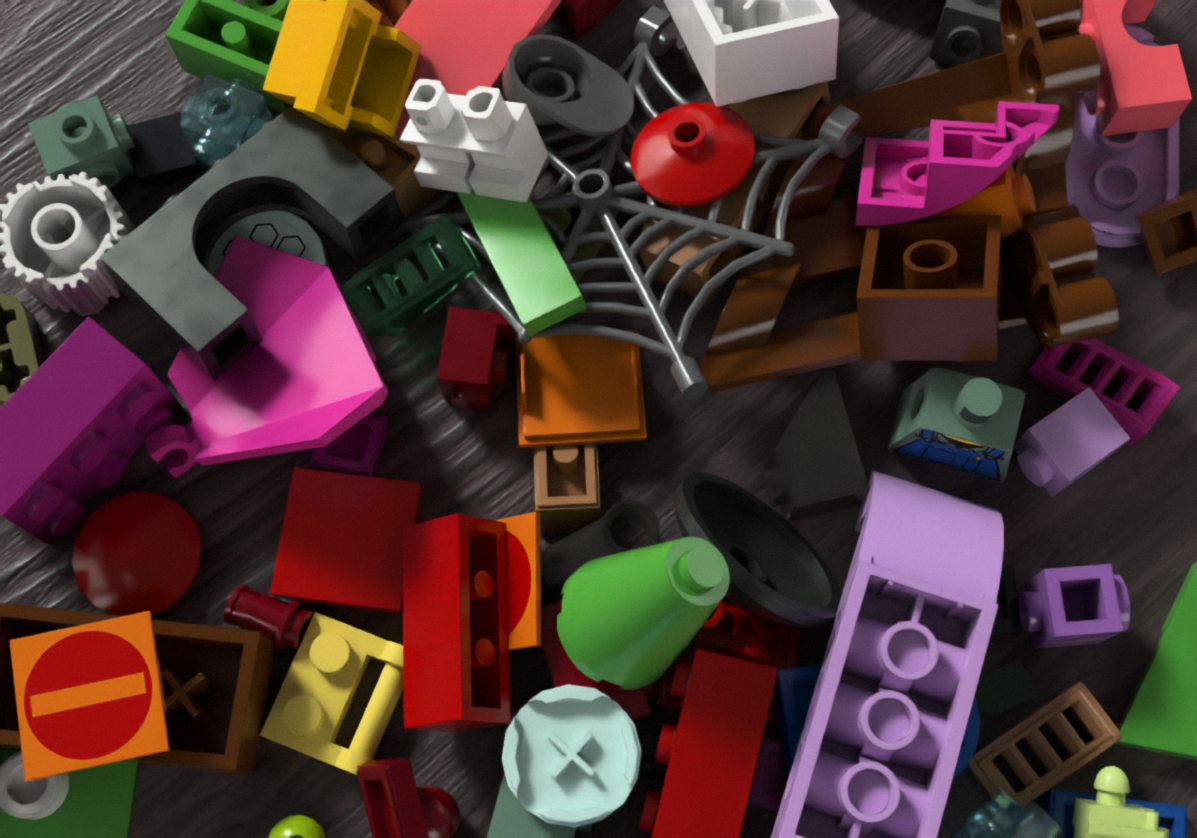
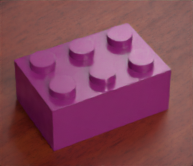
[0,316,180,545]

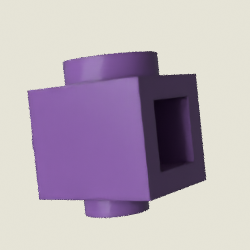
[1018,564,1130,649]

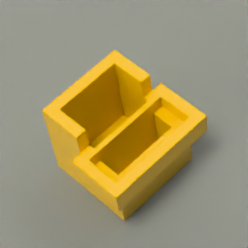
[262,0,422,138]

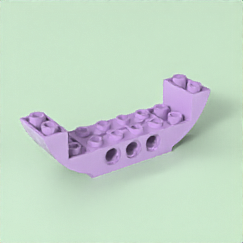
[771,470,1004,838]

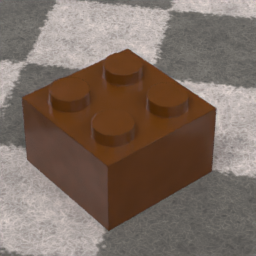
[856,215,1002,362]

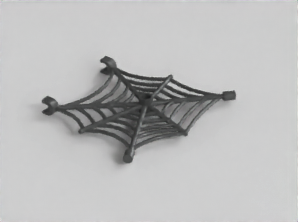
[381,5,863,400]

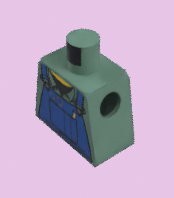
[886,368,1026,483]

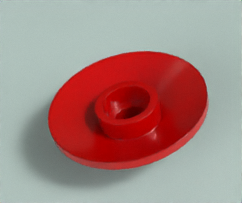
[630,102,755,207]

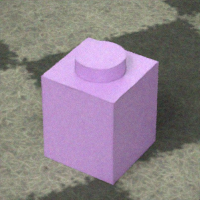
[1013,387,1130,497]

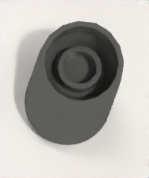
[502,34,634,137]

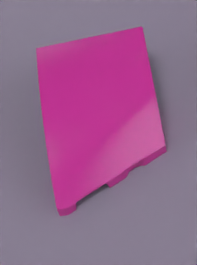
[855,101,1059,226]

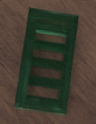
[341,214,481,338]

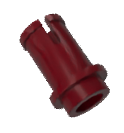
[224,584,314,651]

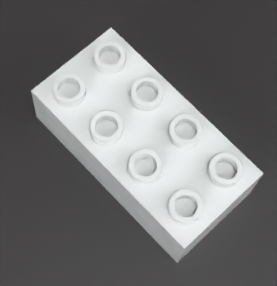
[664,0,839,107]

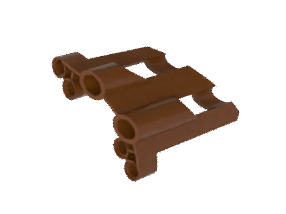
[699,0,1119,393]

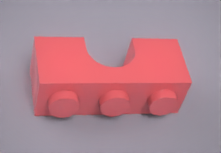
[1079,0,1192,137]

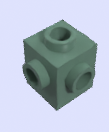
[27,95,136,189]

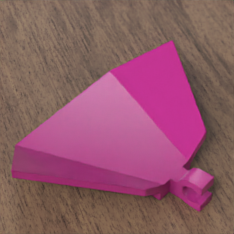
[144,235,388,478]

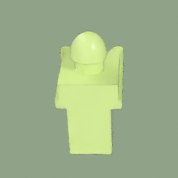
[1072,766,1170,838]

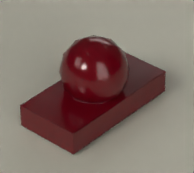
[356,758,461,838]

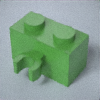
[165,0,291,112]

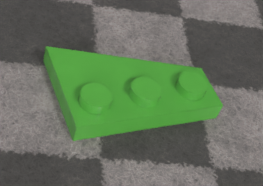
[1115,561,1197,761]

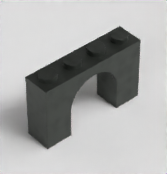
[100,104,403,381]

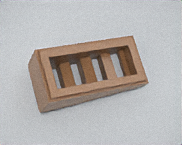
[966,682,1122,818]

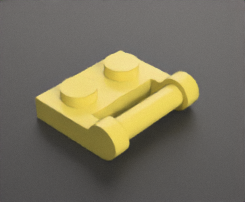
[260,612,404,776]

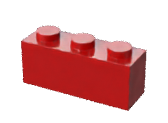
[402,513,511,732]
[638,641,778,838]

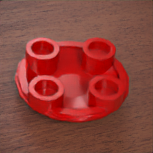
[72,492,202,616]

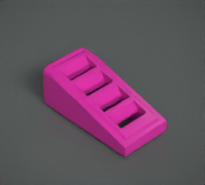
[1027,338,1180,446]

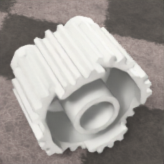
[0,171,136,316]

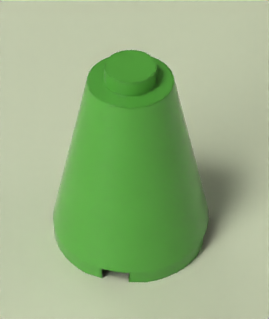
[557,537,730,690]

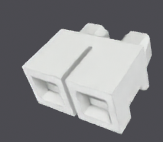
[400,78,548,203]

